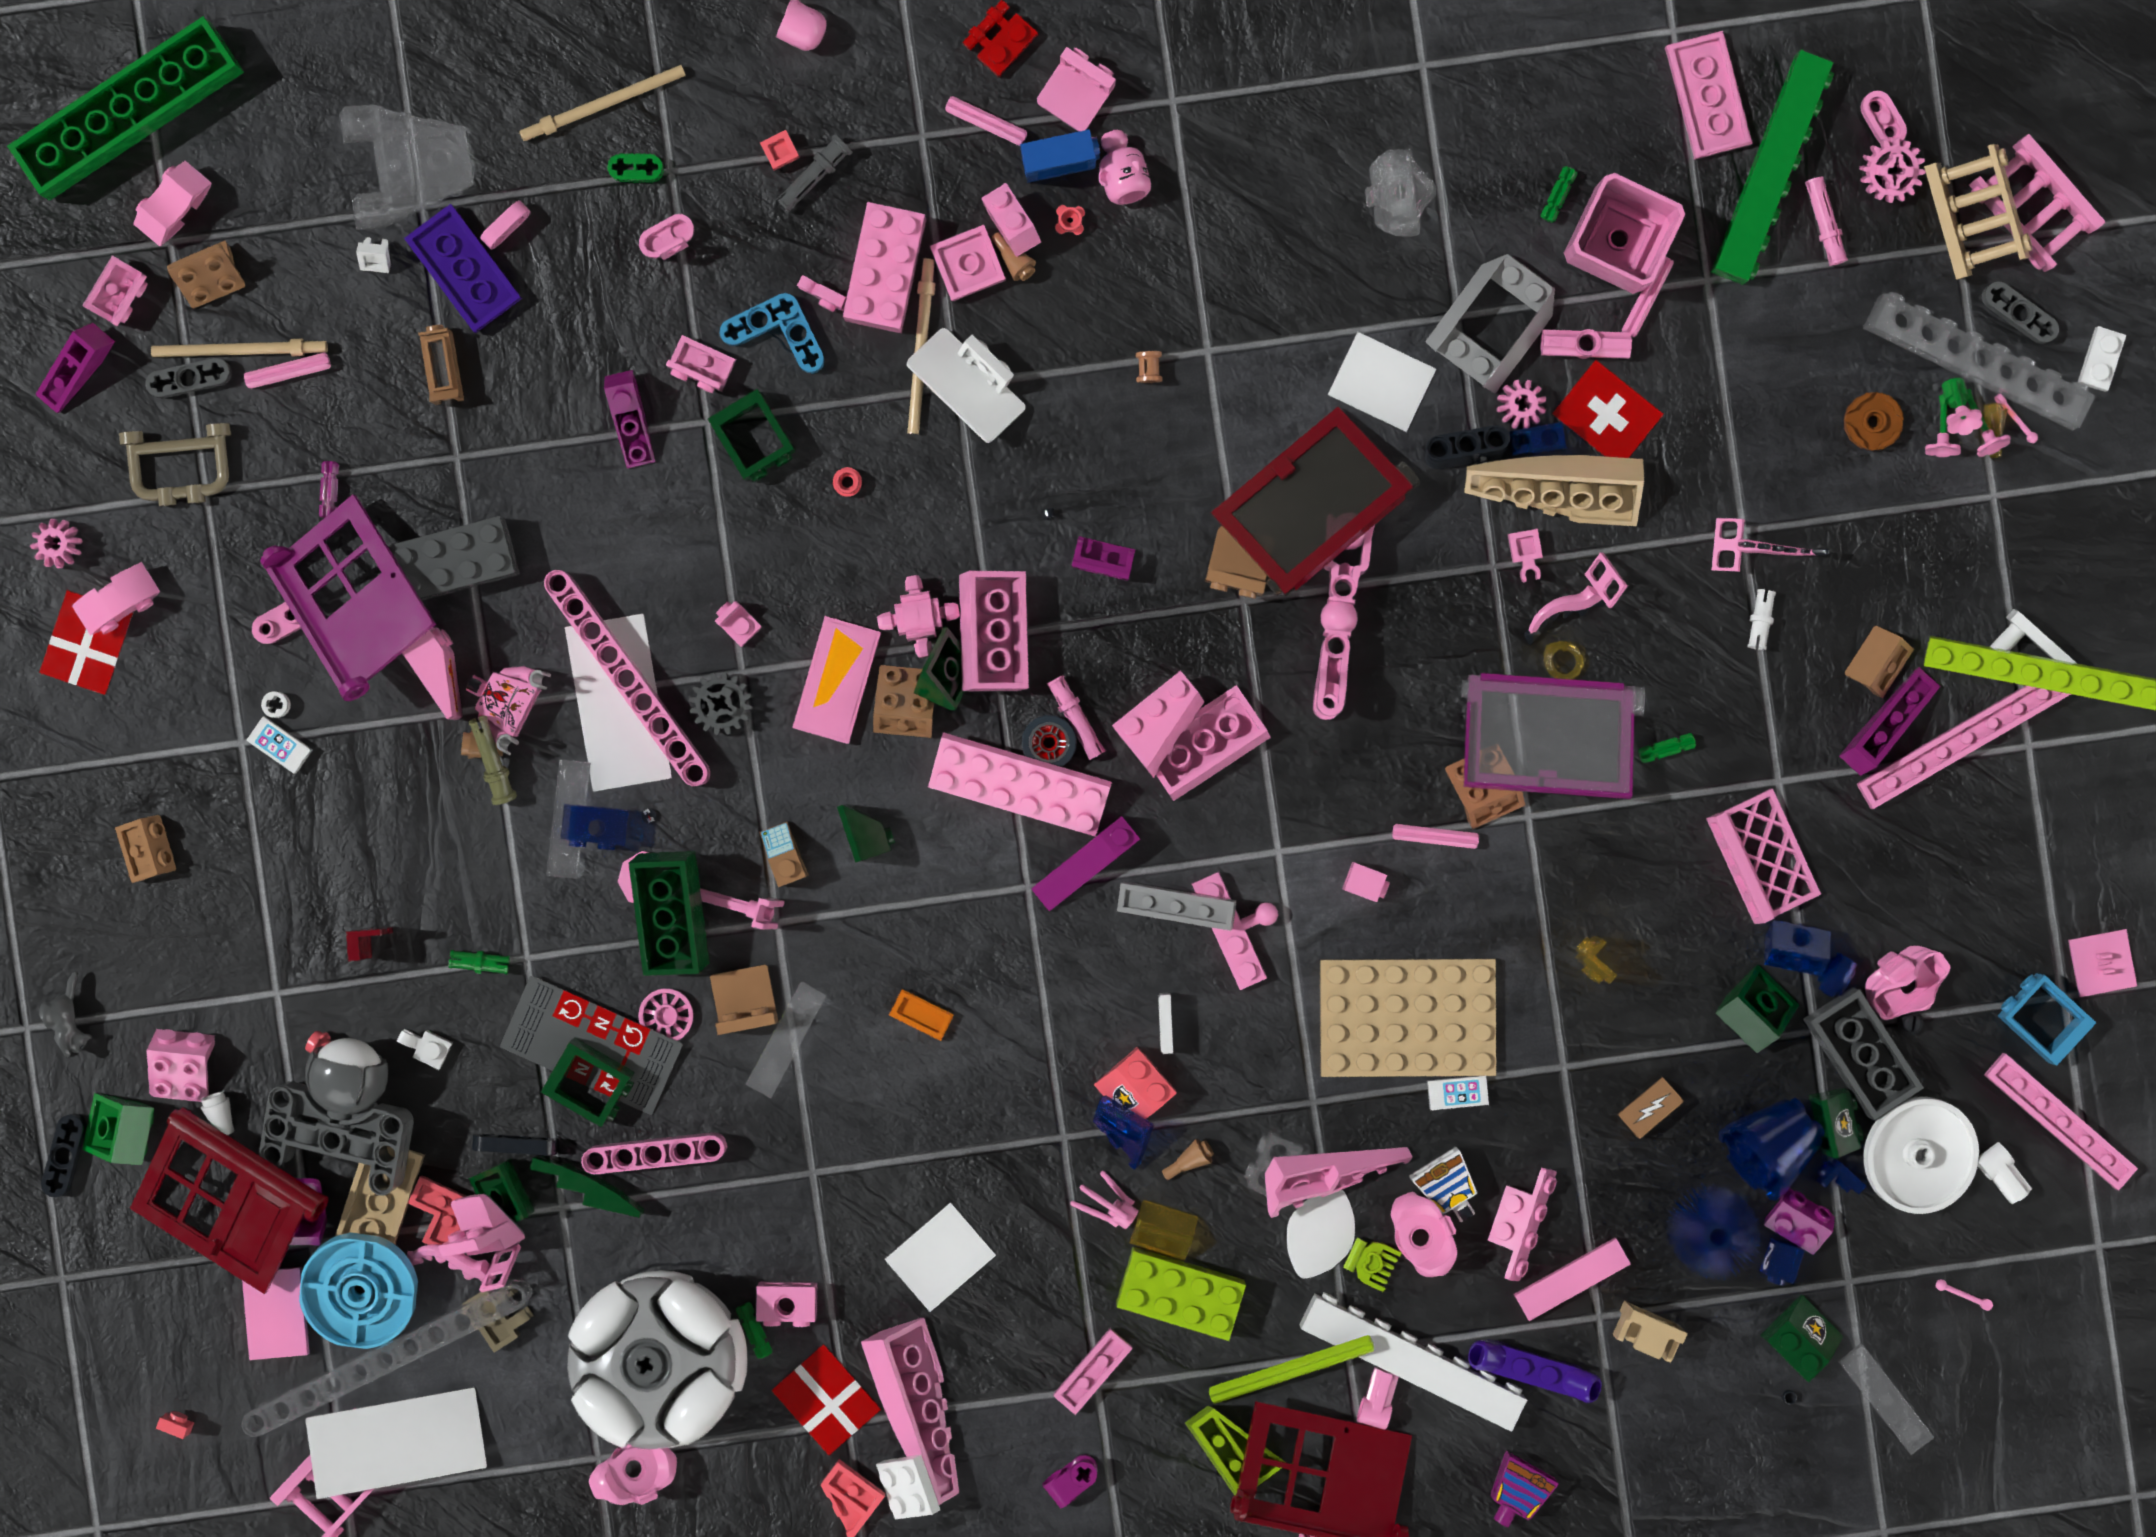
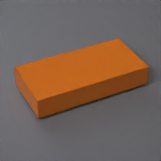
[889,989,954,1041]

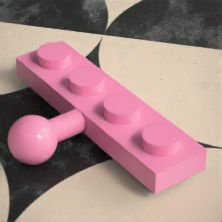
[1192,872,1278,990]

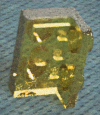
[1574,936,1617,984]

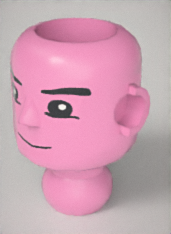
[1098,130,1151,205]

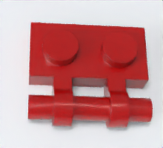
[962,0,1038,78]

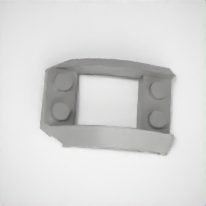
[1425,254,1555,393]

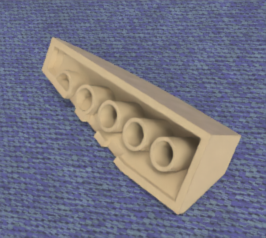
[1464,455,1644,526]

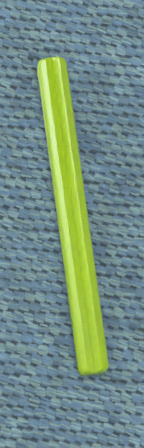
[1209,1335,1374,1404]

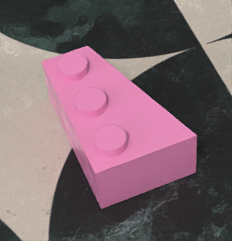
[1112,670,1204,778]

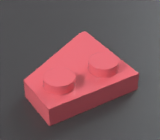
[821,1459,886,1537]

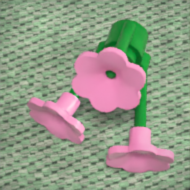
[1925,378,2011,457]

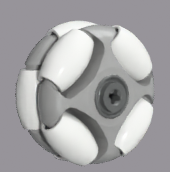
[567,1270,747,1449]

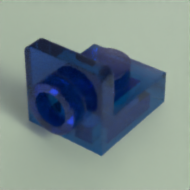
[1816,1159,1866,1194]

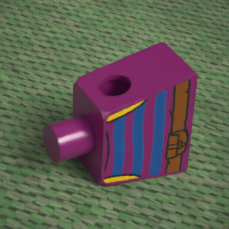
[1491,1450,1559,1528]

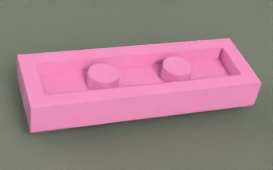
[1053,1328,1132,1415]

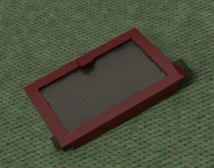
[1211,407,1421,596]

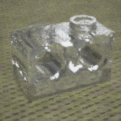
[1244,1131,1303,1196]

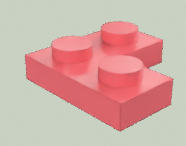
[408,1175,466,1245]

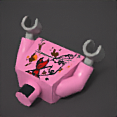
[466,666,551,755]

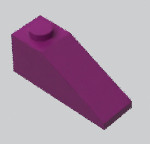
[35,323,115,413]

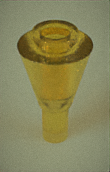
[1980,403,2008,458]

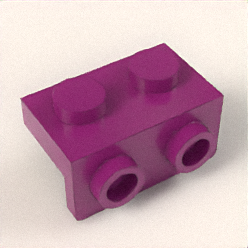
[1764,1187,1835,1255]

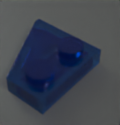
[1093,1095,1154,1170]

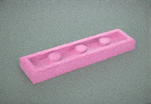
[1514,1238,1630,1321]

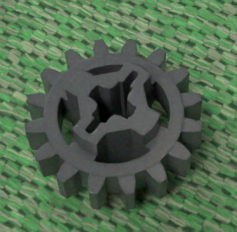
[689,672,753,735]

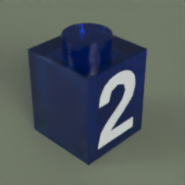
[1760,1238,1805,1286]

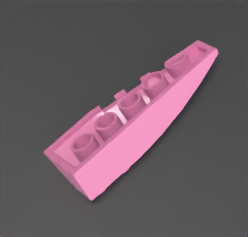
[861,1318,959,1505]

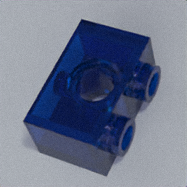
[561,804,629,850]
[1764,920,1831,976]

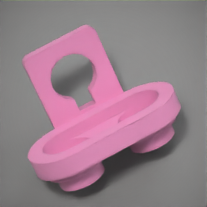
[639,214,694,260]

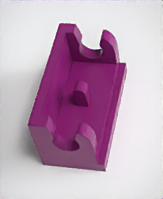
[1071,536,1135,581]

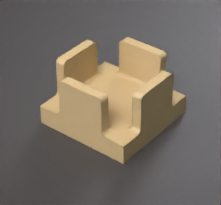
[1613,1301,1688,1363]

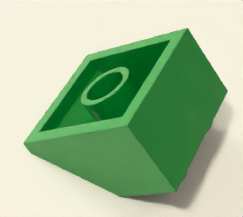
[82,1093,154,1165]

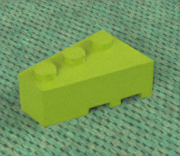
[1185,1406,1286,1495]

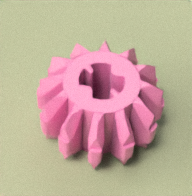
[1496,380,1546,429]
[30,519,83,569]

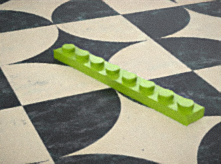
[1923,636,2156,710]

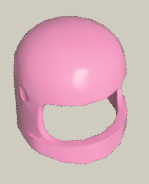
[776,0,827,51]

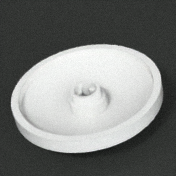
[1864,1097,1979,1214]

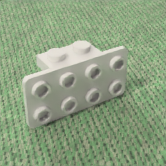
[907,328,1025,443]

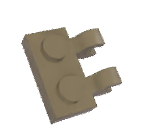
[463,1282,534,1352]

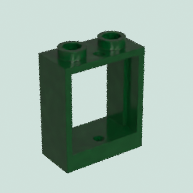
[708,389,796,482]
[541,1037,635,1127]

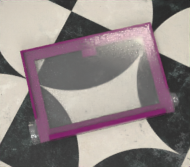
[1461,673,1645,799]

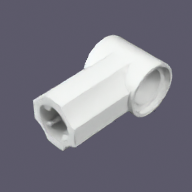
[1978,1142,2032,1204]

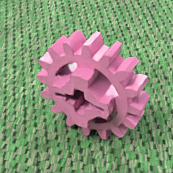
[1859,138,1926,203]

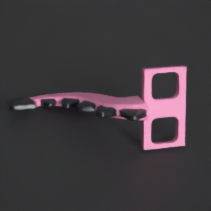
[1712,518,1830,572]
[1524,552,1628,645]

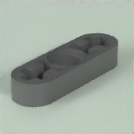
[1982,282,2059,344]
[145,358,232,398]

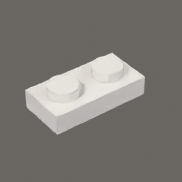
[2077,326,2126,392]

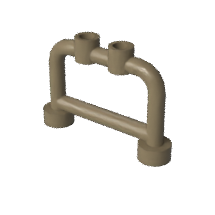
[119,423,231,506]

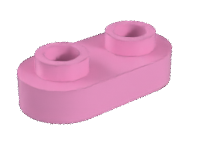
[1860,91,1907,144]
[252,602,301,644]

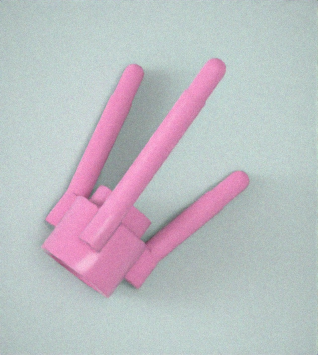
[1070,1171,1138,1229]

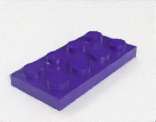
[404,203,522,333]

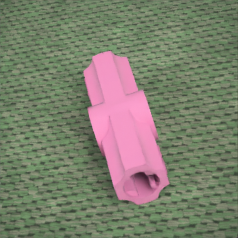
[1540,329,1632,359]

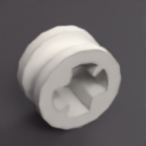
[261,692,291,718]

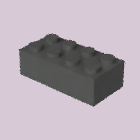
[388,516,520,601]
[1803,987,1924,1120]

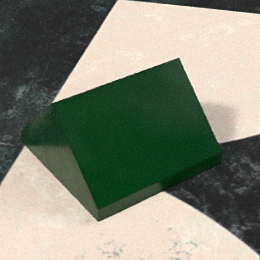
[914,627,965,710]
[469,1159,535,1222]

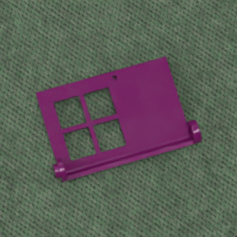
[260,494,436,701]

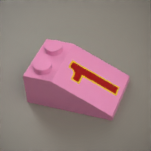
[402,627,463,720]

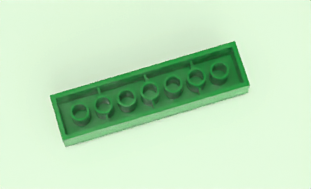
[7,16,244,201]

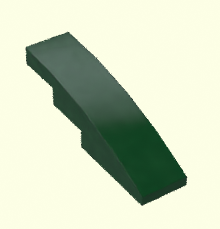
[530,1155,644,1218]

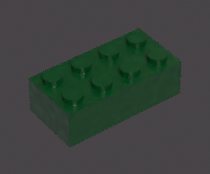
[628,851,709,976]

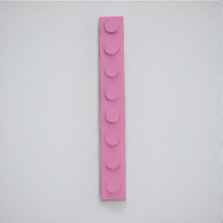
[1857,685,2071,809]

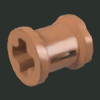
[1136,351,1163,383]

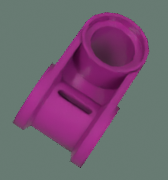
[1042,1454,1097,1509]

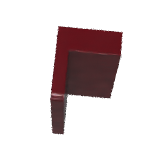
[346,927,393,961]

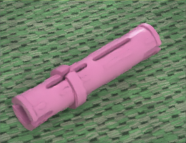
[1805,176,1848,266]
[1047,675,1105,760]

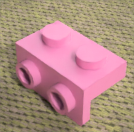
[82,255,148,326]
[666,335,736,394]

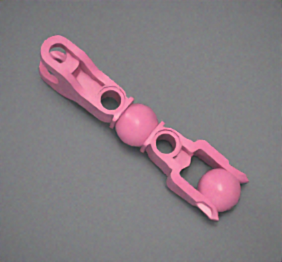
[1313,513,1375,720]

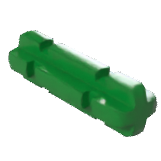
[1541,166,1577,223]
[1638,733,1696,763]
[736,1302,773,1359]

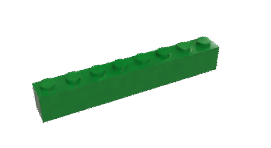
[1710,50,1834,285]

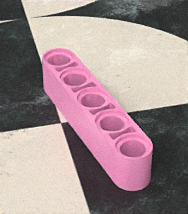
[581,1132,727,1174]

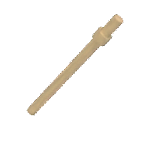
[519,65,686,141]
[907,258,936,434]
[151,339,328,357]

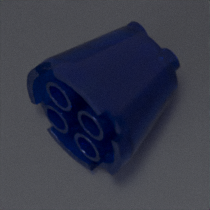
[1719,1098,1825,1201]

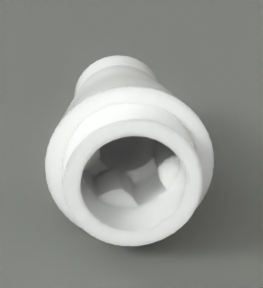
[201,1092,235,1135]

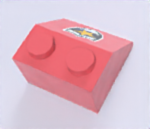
[1094,1046,1177,1128]

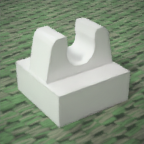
[356,237,391,273]

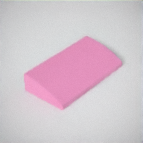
[1156,685,1271,801]

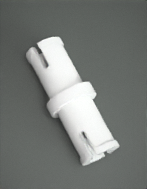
[1747,589,1776,650]

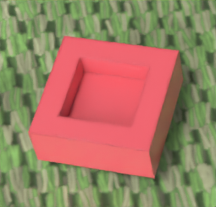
[760,130,800,171]
[156,1411,194,1439]

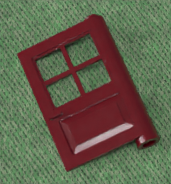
[130,1107,329,1294]
[1230,1401,1412,1537]

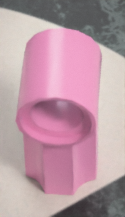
[1357,1367,1399,1430]

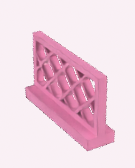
[1706,789,1821,924]

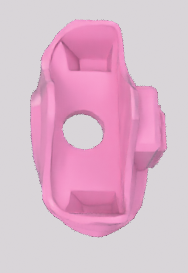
[1865,946,1950,1020]
[1391,1192,1457,1277]
[589,1444,677,1505]

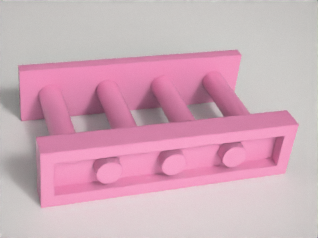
[1969,134,2105,272]
[269,1407,374,1537]

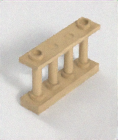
[1924,144,2033,279]

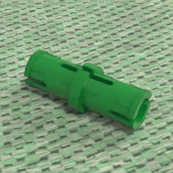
[449,950,510,975]

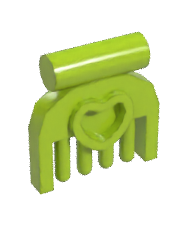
[1344,1237,1402,1292]

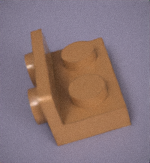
[115,815,176,883]

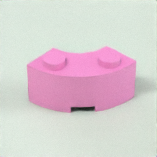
[134,161,212,247]
[72,562,160,636]

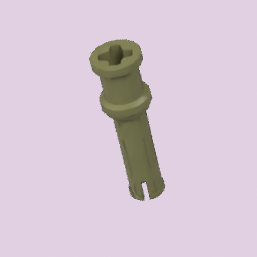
[469,716,517,805]

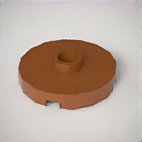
[1844,392,1904,451]

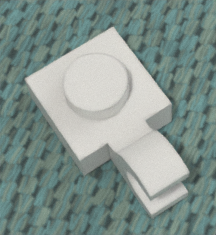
[397,1029,453,1070]

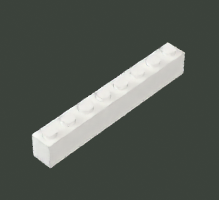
[1299,1292,1527,1432]

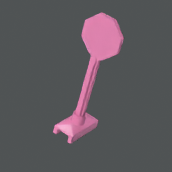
[618,851,785,930]

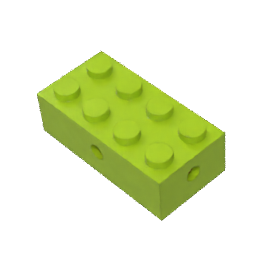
[1116,1246,1246,1341]

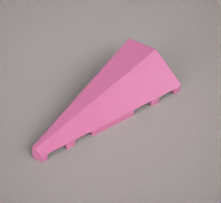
[1265,1147,1413,1218]

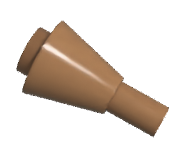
[990,232,1036,281]
[1162,1138,1214,1180]

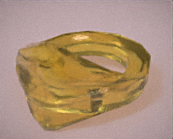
[1544,641,1584,680]

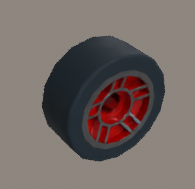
[1022,715,1077,767]

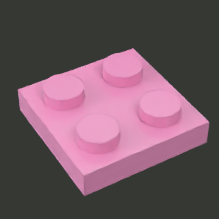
[930,225,1006,302]

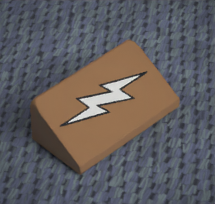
[1618,1077,1684,1139]

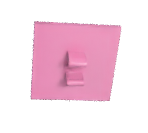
[2068,929,2137,997]

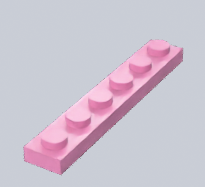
[1984,1053,2138,1191]

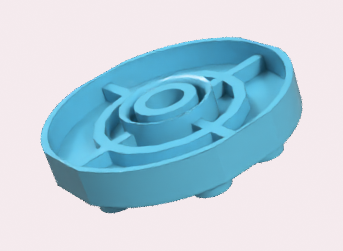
[299,1233,418,1349]

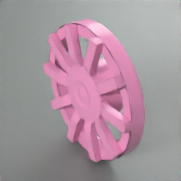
[638,988,694,1041]

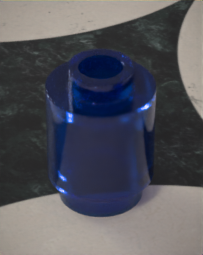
[1816,953,1858,998]

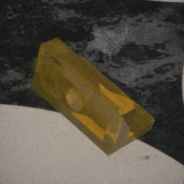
[1129,1200,1198,1261]

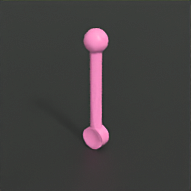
[1994,394,2038,443]
[1936,1279,1993,1311]

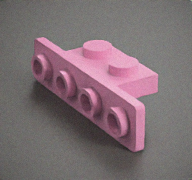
[1488,1168,1557,1281]

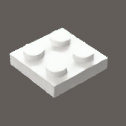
[876,1455,940,1519]

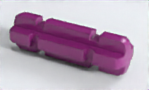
[319,461,339,518]

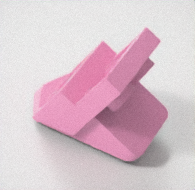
[438,1194,525,1257]

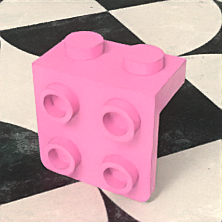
[1037,47,1116,132]
[147,1029,215,1102]

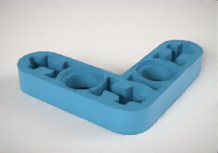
[719,293,825,374]

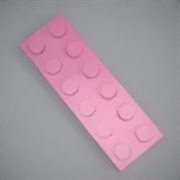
[928,732,1112,837]

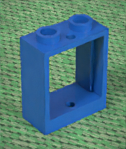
[1020,129,1100,183]

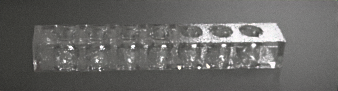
[1863,292,2095,430]

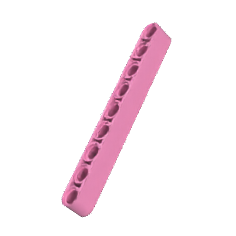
[544,570,710,786]

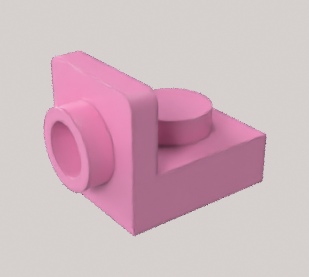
[715,601,762,647]

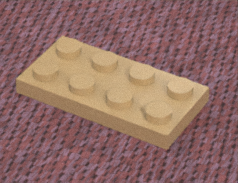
[335,1146,425,1245]

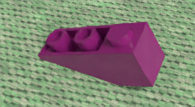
[604,370,655,468]

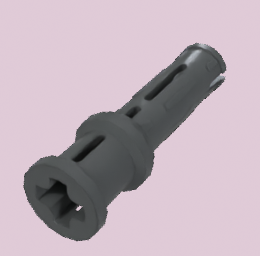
[776,134,853,212]

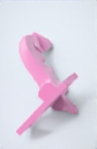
[407,1244,521,1292]

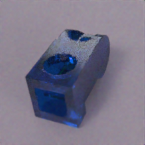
[1509,422,1566,456]

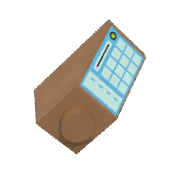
[760,822,809,887]

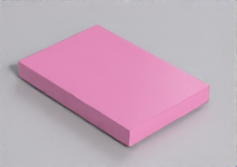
[242,1266,310,1360]

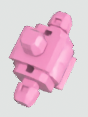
[877,575,960,658]

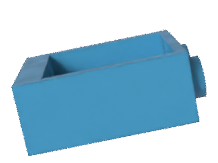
[1998,973,2096,1066]

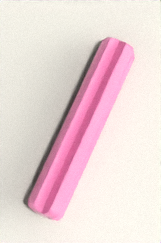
[945,96,1027,146]
[1622,256,1674,337]
[244,353,331,389]
[1392,824,1479,849]

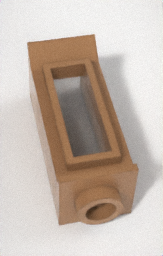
[418,325,464,405]

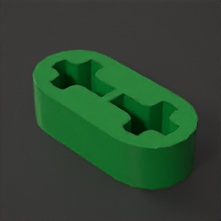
[607,154,664,183]

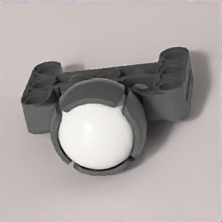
[259,1038,414,1196]

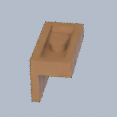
[1845,626,1914,698]

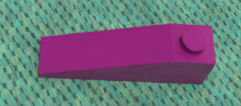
[1839,667,1940,776]
[1031,816,1140,911]

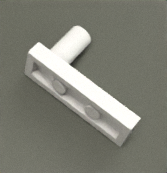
[1990,609,2076,663]

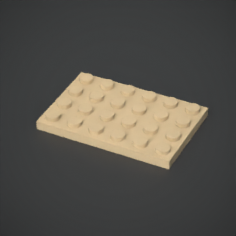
[1320,959,1496,1077]

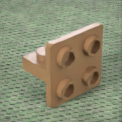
[167,240,245,308]

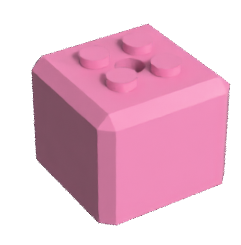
[1564,173,1685,294]

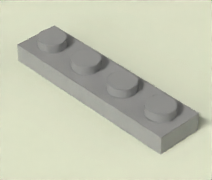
[1117,881,1237,931]

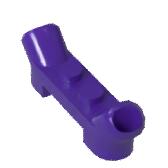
[1468,1339,1602,1403]

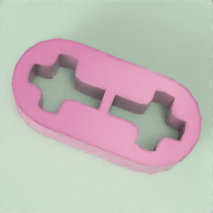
[480,200,531,249]

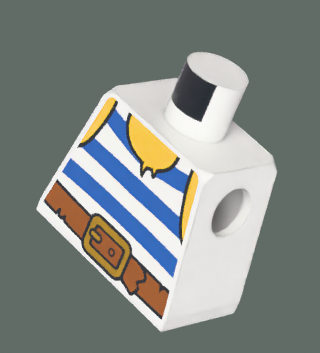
[1409,1147,1477,1222]

